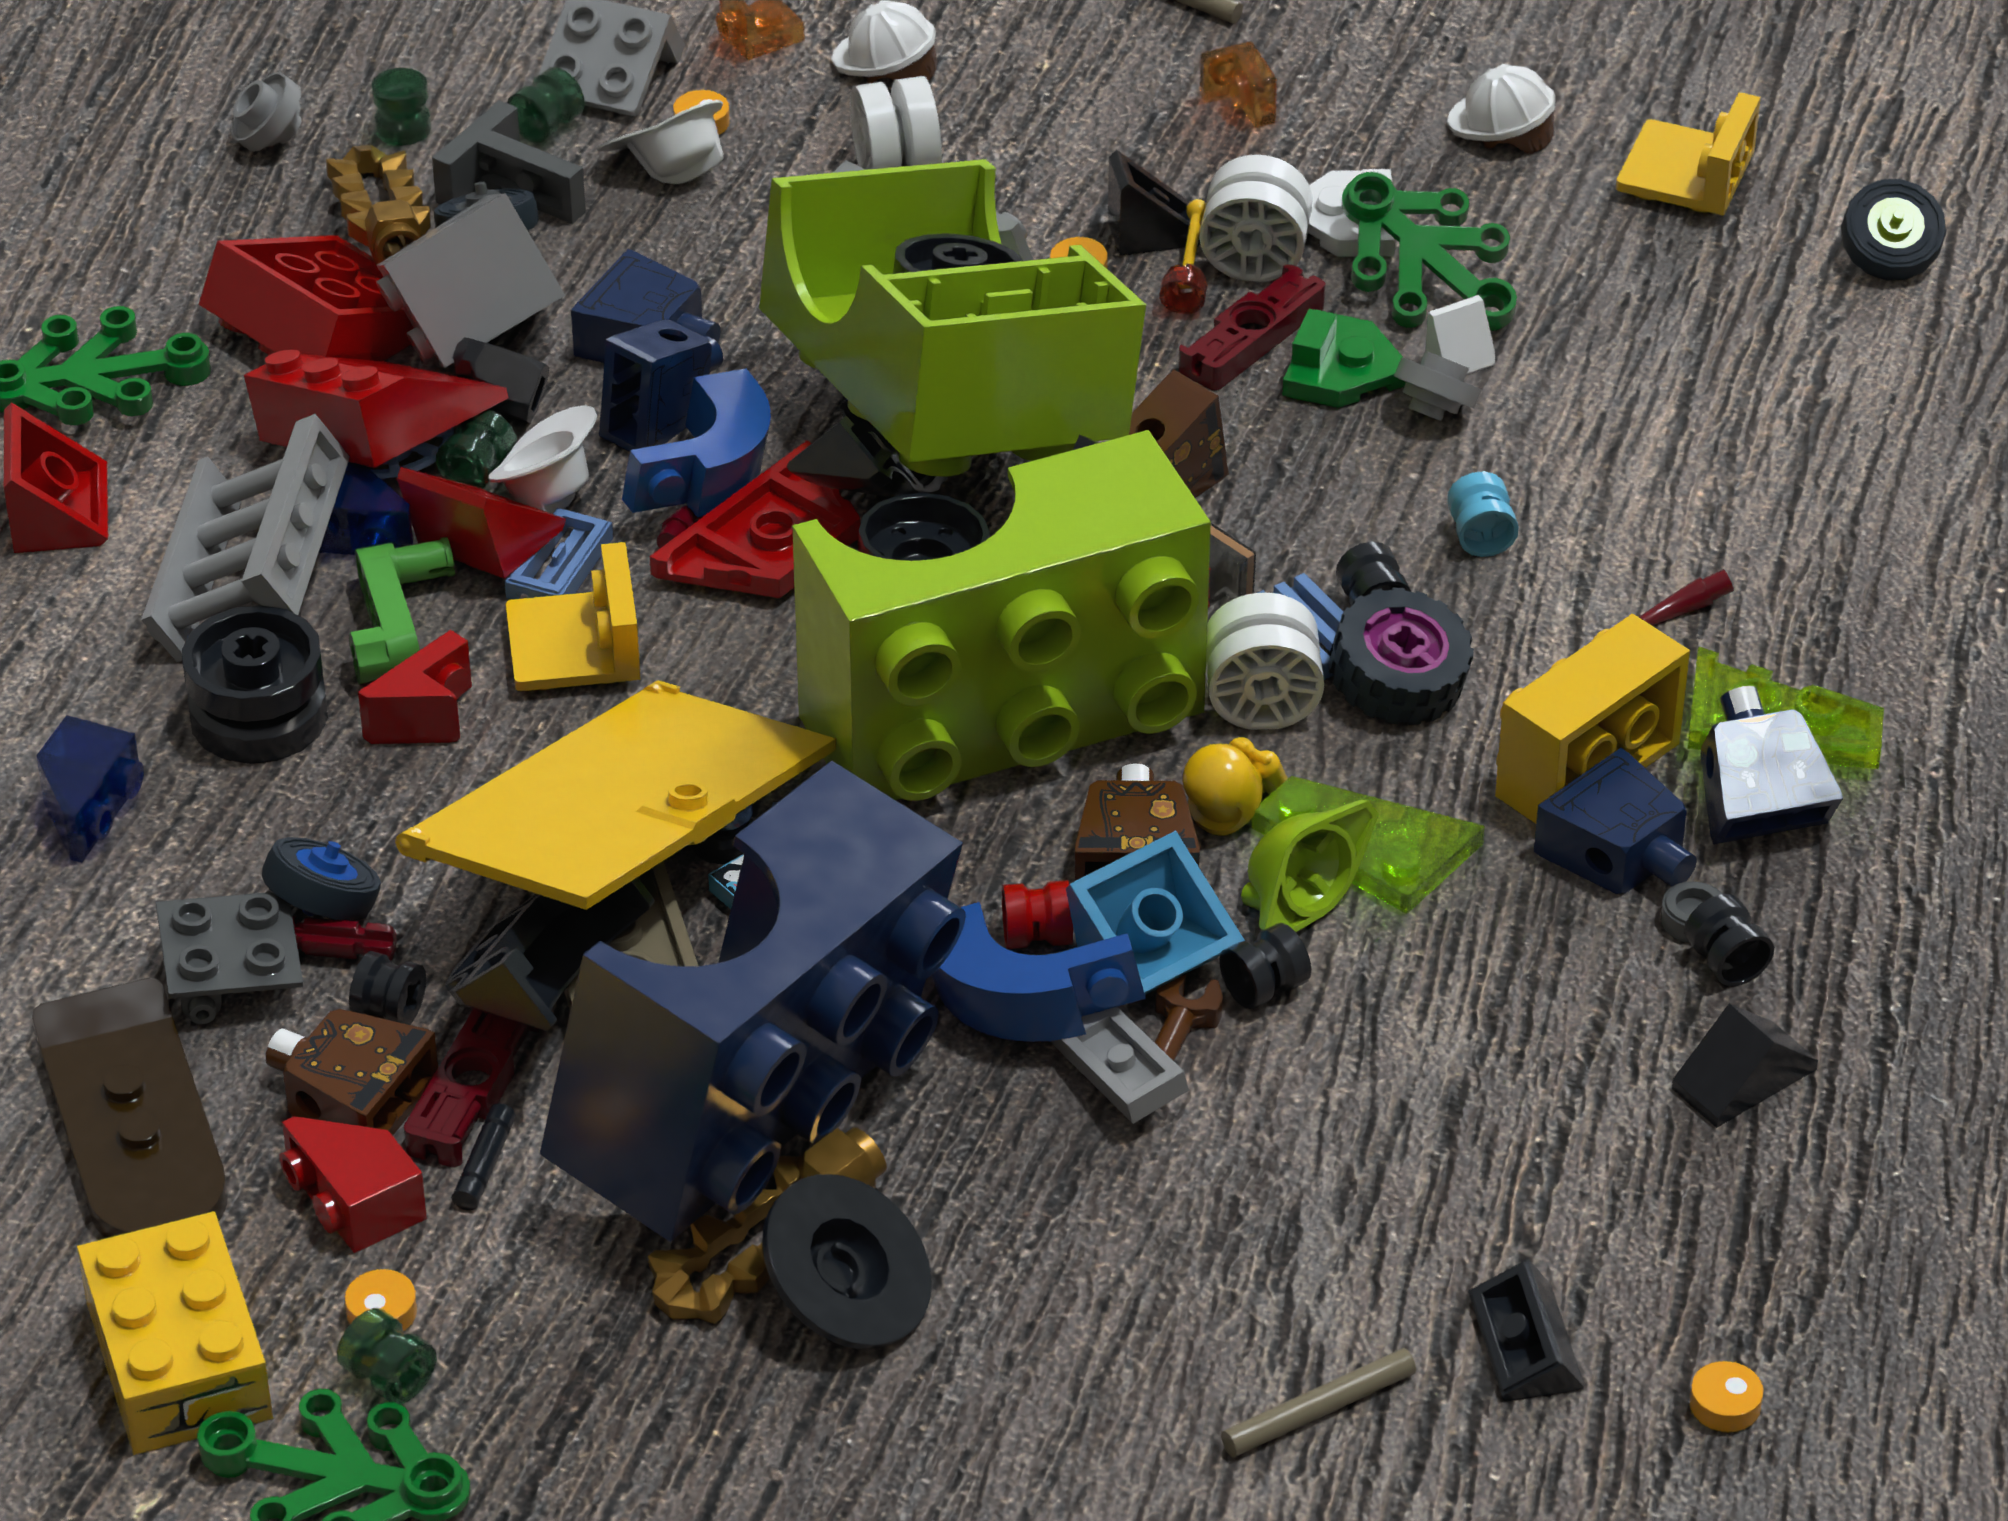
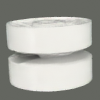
[850,76,942,170]
[1200,155,1313,282]
[1206,593,1324,730]

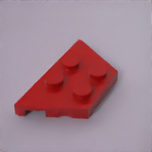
[650,440,861,598]

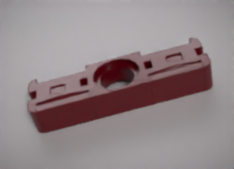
[1178,264,1325,390]
[404,1009,539,1167]

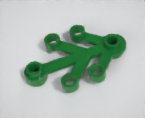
[1341,172,1517,331]
[0,306,211,426]
[197,1389,471,1521]

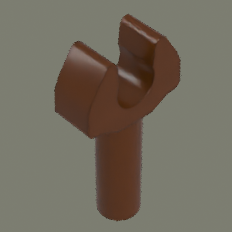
[1154,974,1223,1061]

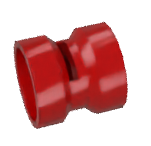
[1001,880,1073,949]

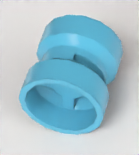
[1447,471,1519,557]

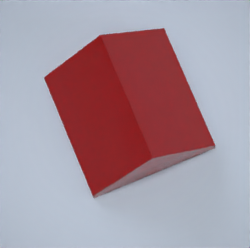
[3,402,108,553]
[397,467,566,579]

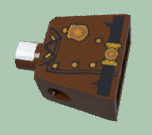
[1129,370,1229,498]
[1075,763,1200,881]
[266,1009,438,1136]

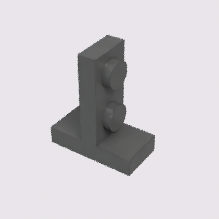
[432,100,586,224]

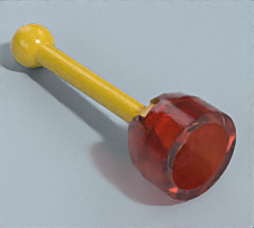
[1159,199,1207,314]

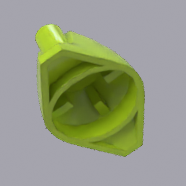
[1241,800,1379,932]

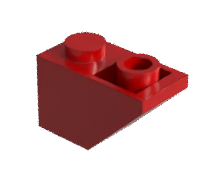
[279,1116,427,1254]

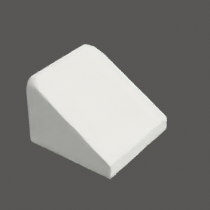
[1426,295,1495,375]

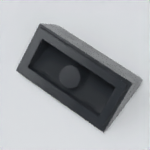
[1468,1259,1585,1401]

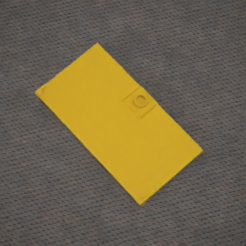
[395,680,836,910]

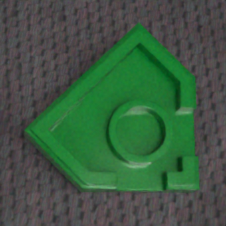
[1282,309,1406,408]

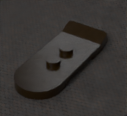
[32,978,228,1238]

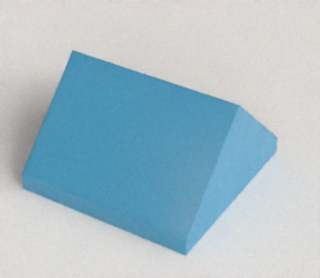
[1066,831,1245,995]

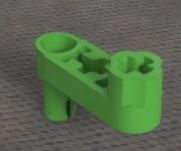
[349,537,455,684]

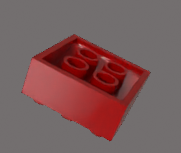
[198,235,413,362]
[244,349,509,468]

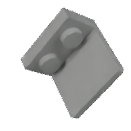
[534,0,685,116]

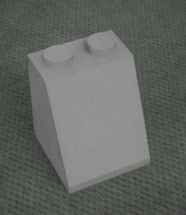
[376,193,565,368]

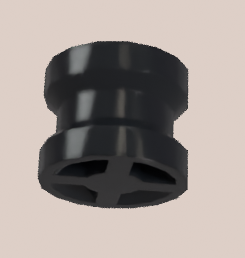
[349,951,427,1025]

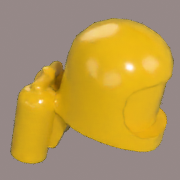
[1182,737,1288,836]

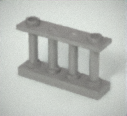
[141,414,350,663]

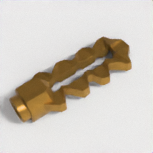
[326,145,431,265]
[648,1127,887,1324]

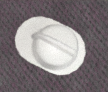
[597,100,723,184]
[489,405,597,514]

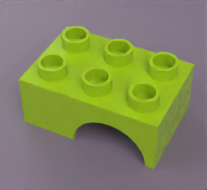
[759,159,1146,476]
[792,430,1211,801]

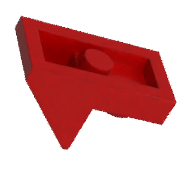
[358,629,472,744]

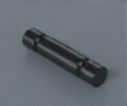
[452,1103,516,1210]

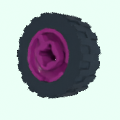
[1328,588,1474,725]

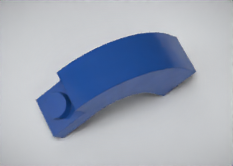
[622,368,771,517]
[932,902,1146,1042]

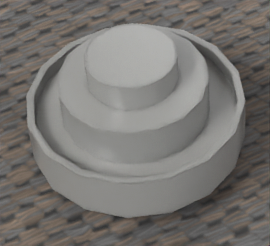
[231,72,301,151]
[1394,350,1482,421]

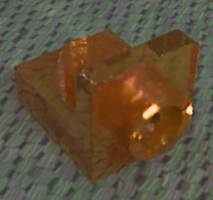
[716,0,805,61]
[1200,41,1277,128]

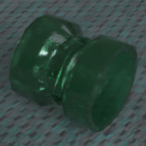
[371,67,431,146]
[507,67,585,143]
[436,410,517,489]
[336,1308,437,1404]

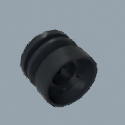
[858,493,990,561]

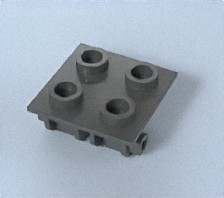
[156,892,303,1024]

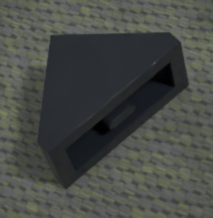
[1108,150,1201,256]
[1672,1003,1818,1128]

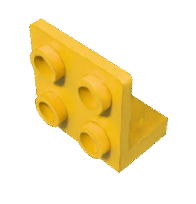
[1616,92,1761,215]
[506,542,641,691]

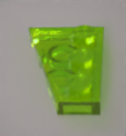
[1687,646,1884,769]
[1252,776,1485,914]

